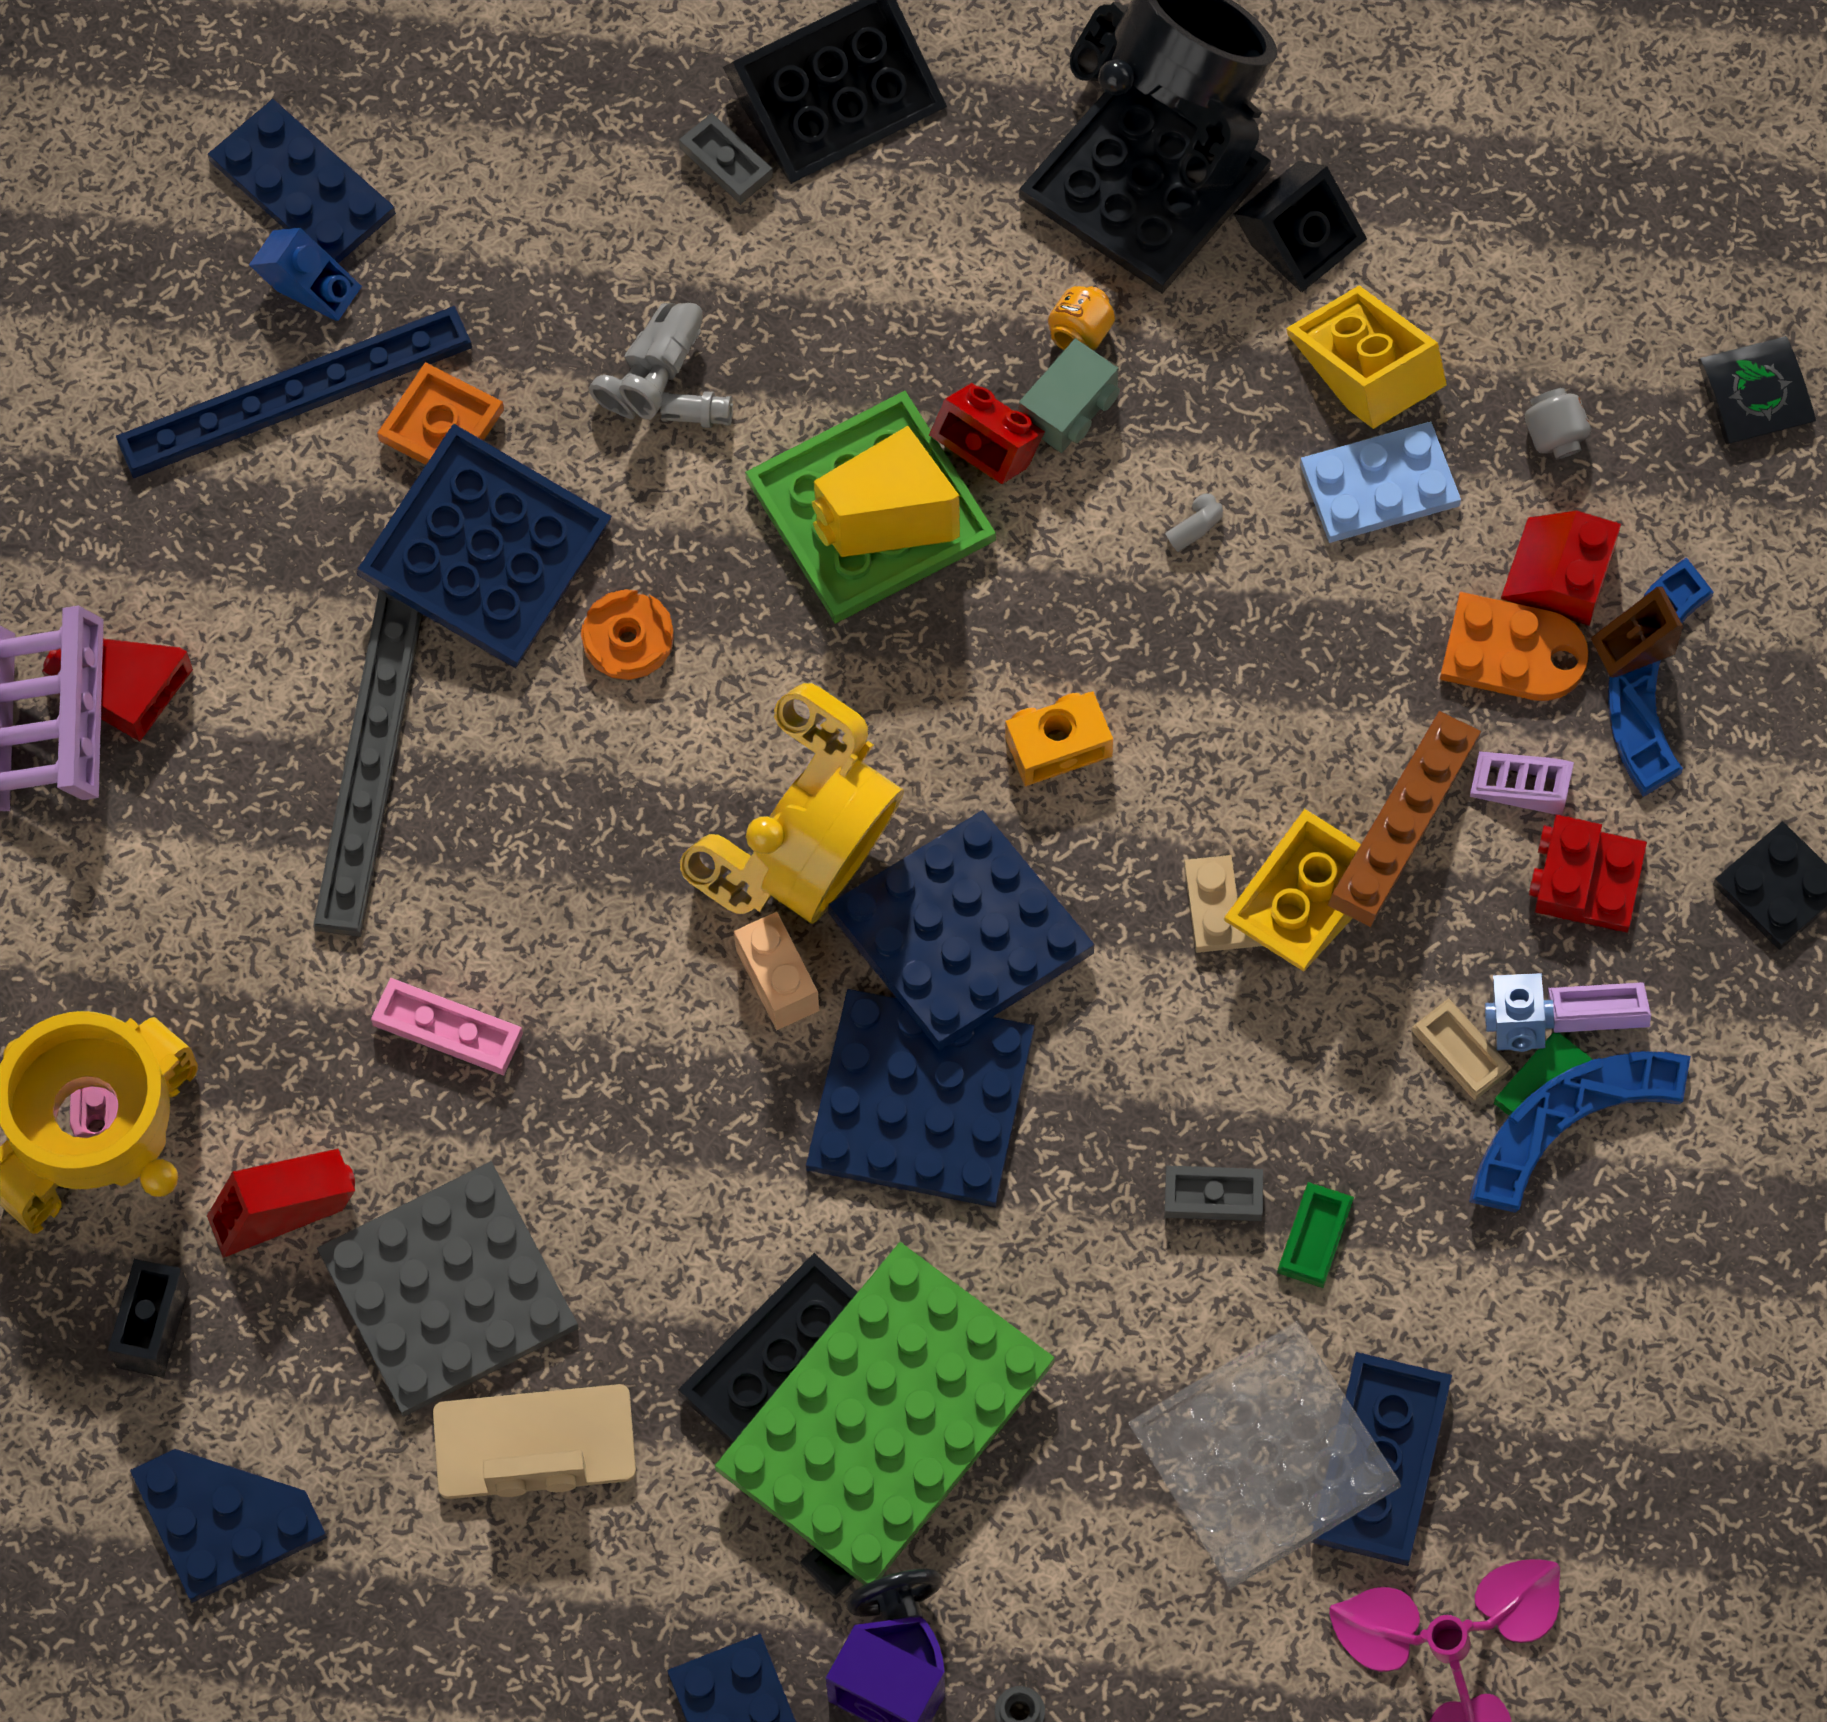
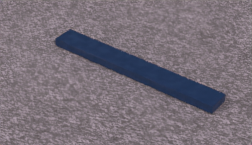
[116,306,472,479]

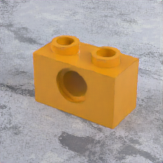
[1005,691,1113,786]

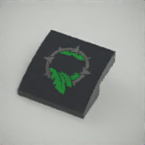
[1698,336,1816,445]

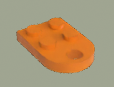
[1440,592,1588,701]

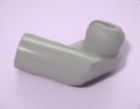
[1165,493,1223,552]

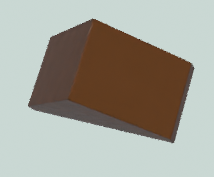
[1591,587,1683,677]

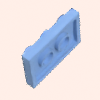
[1300,421,1461,543]

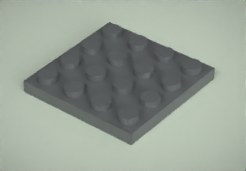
[317,1161,579,1417]

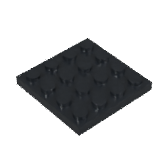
[1019,87,1271,294]
[678,1253,858,1444]

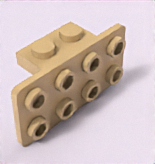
[433,1384,636,1499]

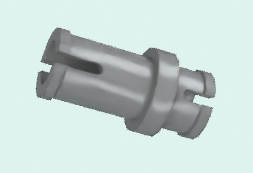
[660,391,733,428]

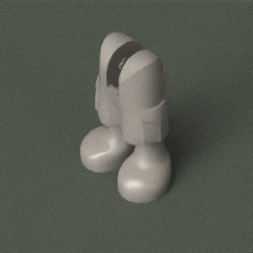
[589,303,703,420]

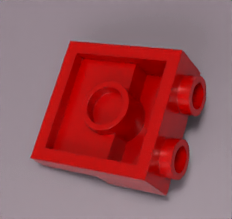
[1529,814,1647,933]

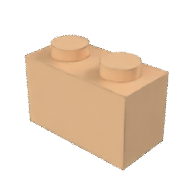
[734,912,820,1031]

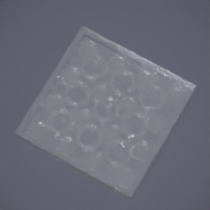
[1128,1321,1401,1590]

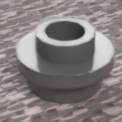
[995,1686,1045,1722]

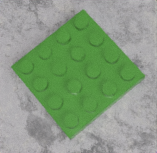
[745,391,996,624]

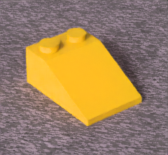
[1286,285,1447,429]
[1224,808,1361,972]

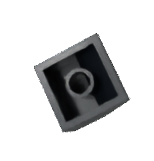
[1233,161,1367,292]

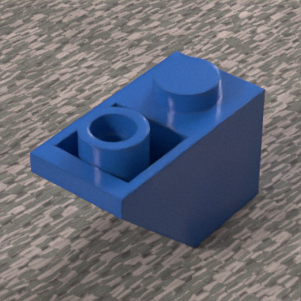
[249,228,362,321]

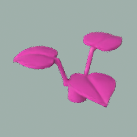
[1329,1559,1560,1722]

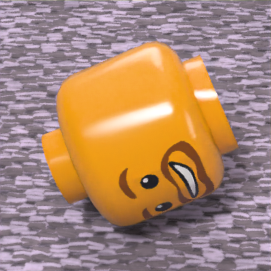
[1048,286,1115,351]

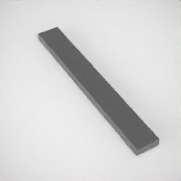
[313,589,423,937]

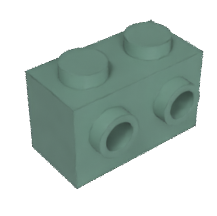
[1019,338,1120,453]

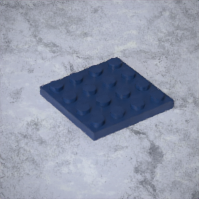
[357,423,612,669]
[828,810,1095,1050]
[806,989,1034,1208]

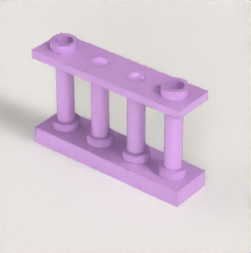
[0,605,104,811]

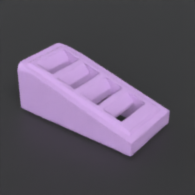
[1470,751,1574,815]

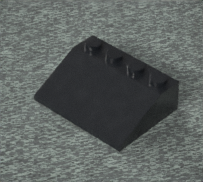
[723,0,947,184]

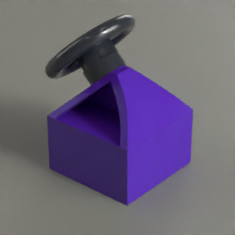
[826,1568,945,1722]

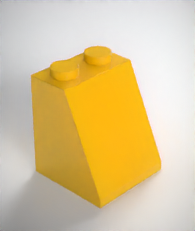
[812,426,960,557]

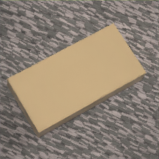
[1412,998,1512,1100]

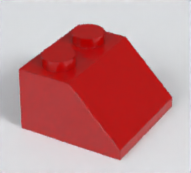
[1501,510,1621,626]

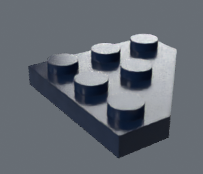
[130,1449,327,1603]

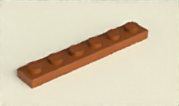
[1327,711,1481,927]

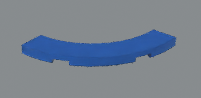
[1608,557,1714,797]
[1469,1051,1691,1213]

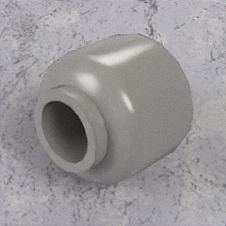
[1525,388,1591,460]

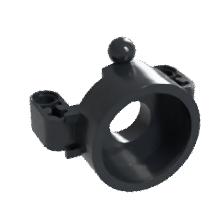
[1069,0,1278,191]

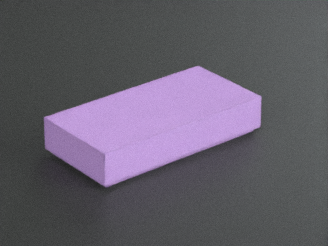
[1548,983,1651,1033]

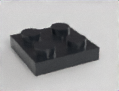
[1713,821,1827,950]

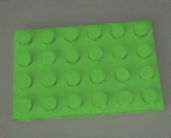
[715,1242,1055,1585]

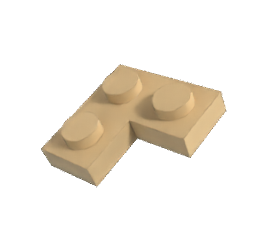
[1184,855,1263,953]

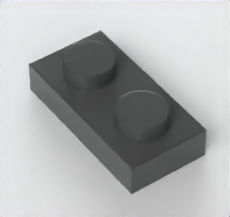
[679,113,773,205]
[1164,1165,1263,1221]

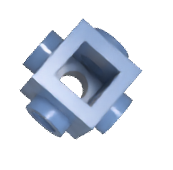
[1485,973,1554,1052]

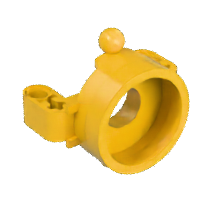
[680,683,904,924]
[0,1011,198,1234]

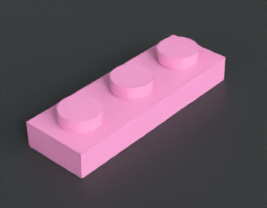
[371,978,523,1076]

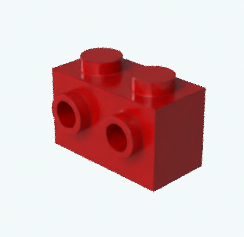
[929,383,1045,484]

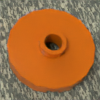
[581,589,674,680]

